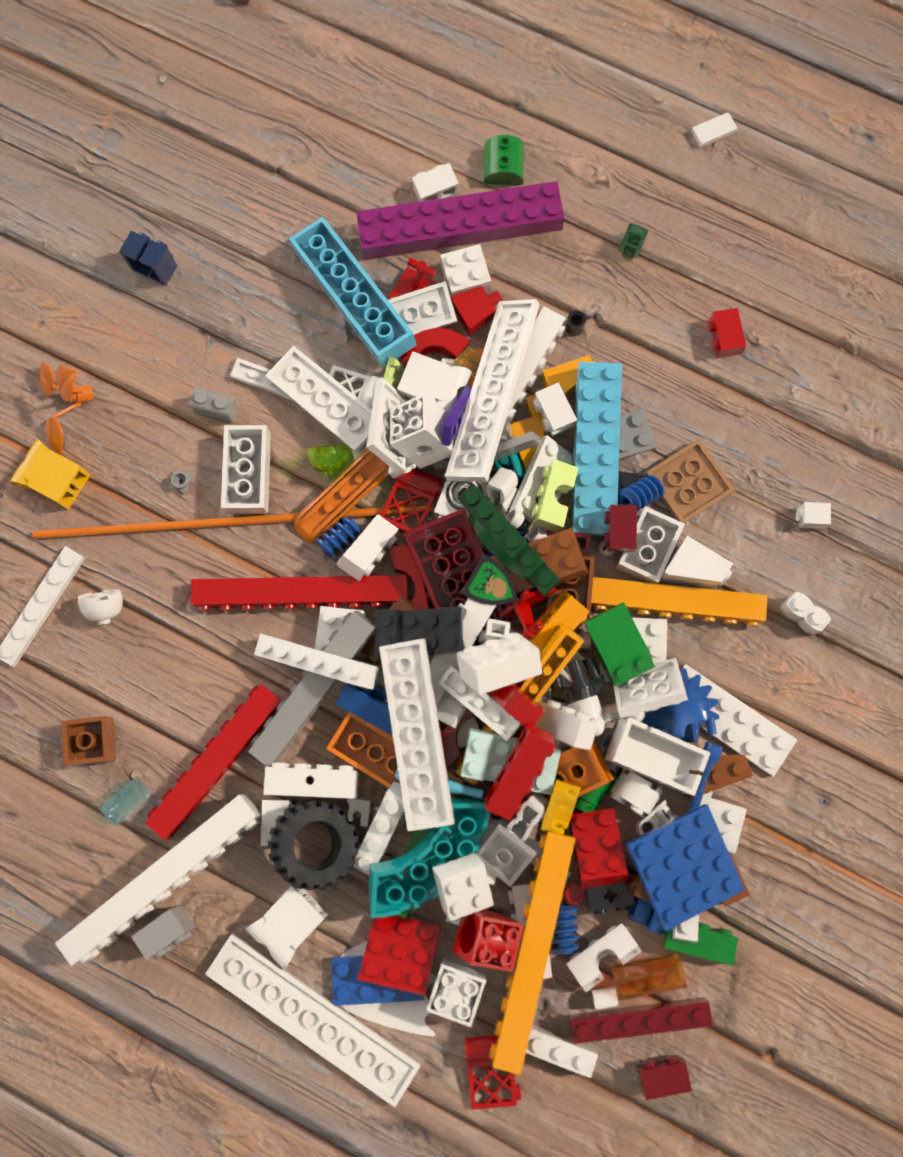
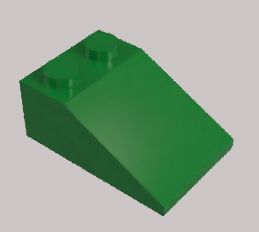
[584,602,655,687]

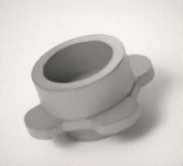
[169,470,193,493]

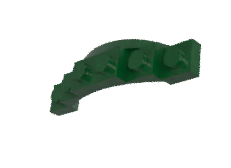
[457,484,561,596]

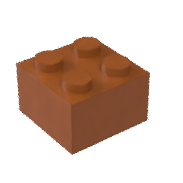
[61,716,116,766]

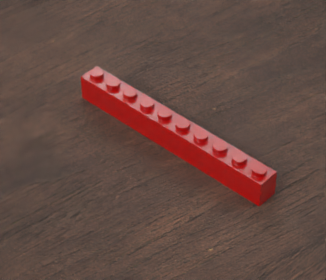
[191,575,408,611]

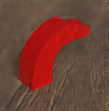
[399,328,470,368]
[488,683,545,727]

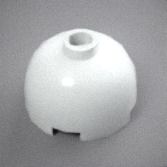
[78,589,123,625]

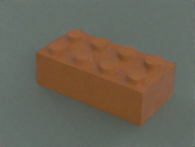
[490,528,589,599]

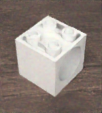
[426,958,486,1027]

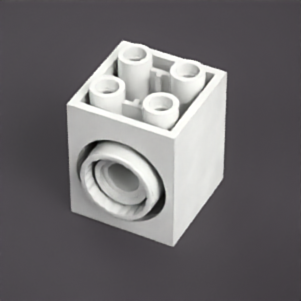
[390,393,456,469]
[434,478,492,520]

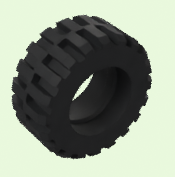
[268,800,359,890]

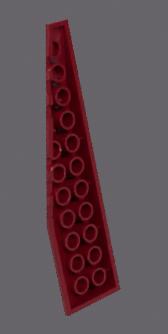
[403,508,521,738]

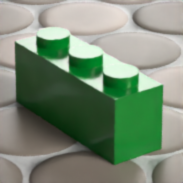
[662,922,739,966]

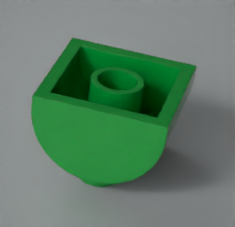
[483,135,524,185]

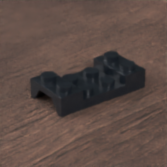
[375,607,467,656]

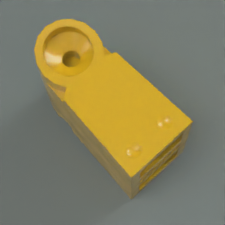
[9,438,91,510]

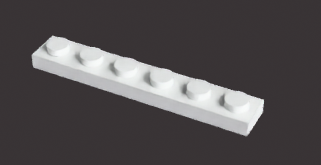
[0,546,85,667]

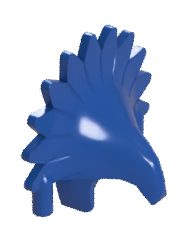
[640,668,720,743]

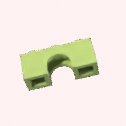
[532,459,578,533]

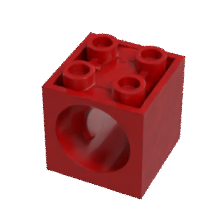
[453,910,523,972]

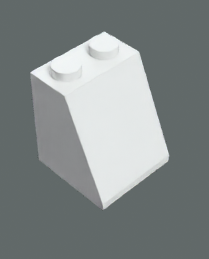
[659,536,733,589]

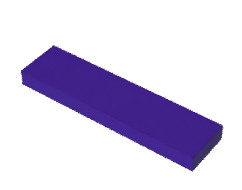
[442,385,473,446]

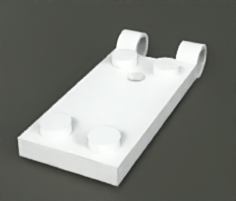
[505,435,573,542]

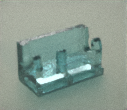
[99,776,151,827]

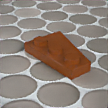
[688,755,753,799]

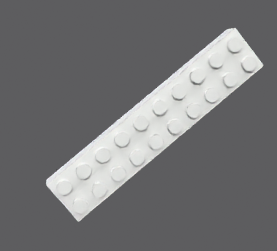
[55,794,262,966]

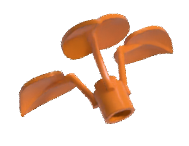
[39,362,94,455]

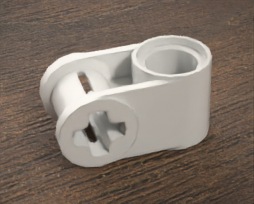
[635,799,678,837]

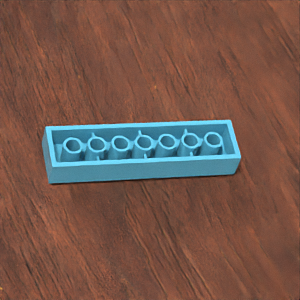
[289,217,417,368]
[571,362,622,537]

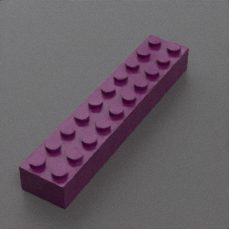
[356,181,564,260]

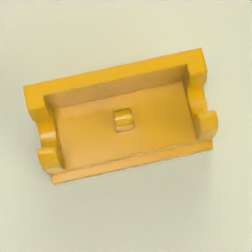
[541,780,581,834]

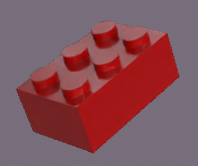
[569,808,628,889]

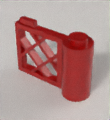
[380,468,444,532]
[465,1035,522,1110]

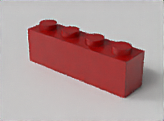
[485,723,556,821]

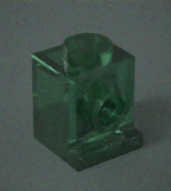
[619,223,649,259]

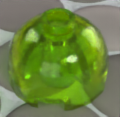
[306,444,349,477]

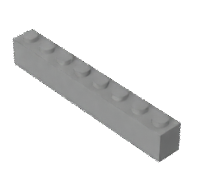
[248,611,375,767]

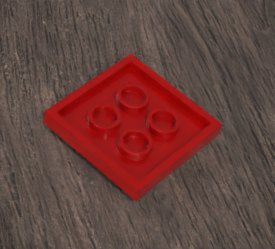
[358,915,441,997]

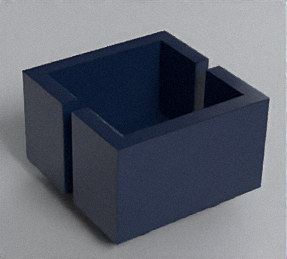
[119,231,177,286]

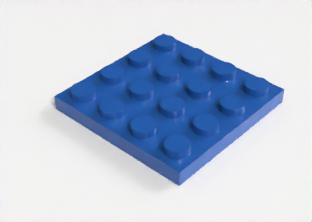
[625,804,745,931]

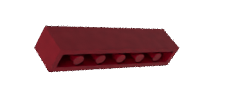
[568,997,713,1044]

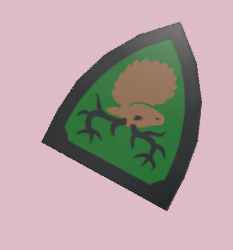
[461,554,517,605]

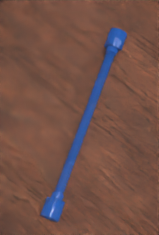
[646,741,723,934]

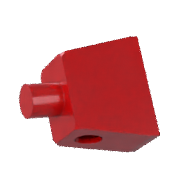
[450,286,503,337]

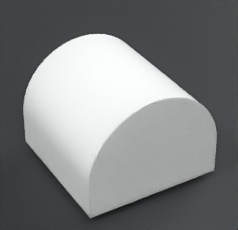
[591,986,618,1009]

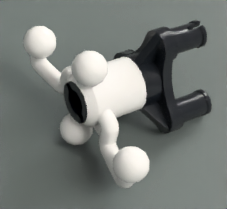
[550,656,645,746]

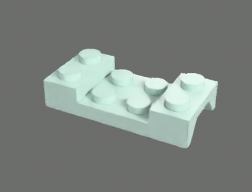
[460,728,561,795]

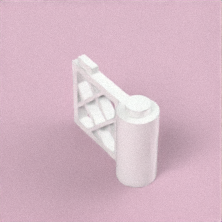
[329,365,380,409]

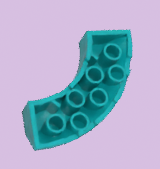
[369,796,490,918]

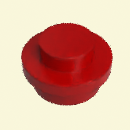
[562,882,585,906]

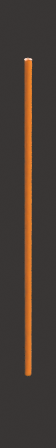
[32,504,433,539]

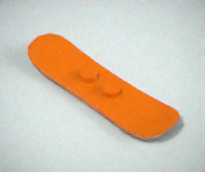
[294,448,389,543]

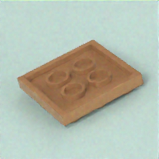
[645,439,735,524]

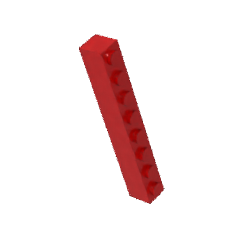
[145,684,283,840]

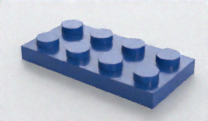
[331,955,425,1006]

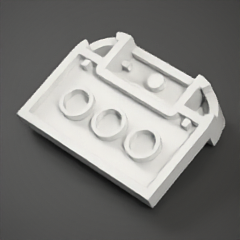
[367,378,416,478]

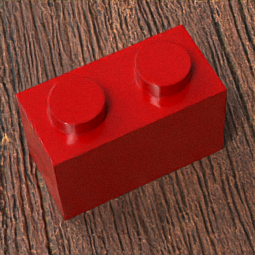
[707,308,746,358]

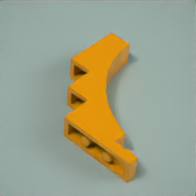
[511,355,596,471]

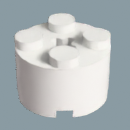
[610,768,663,818]

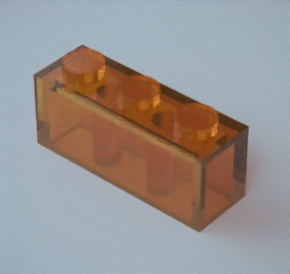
[611,953,687,1001]

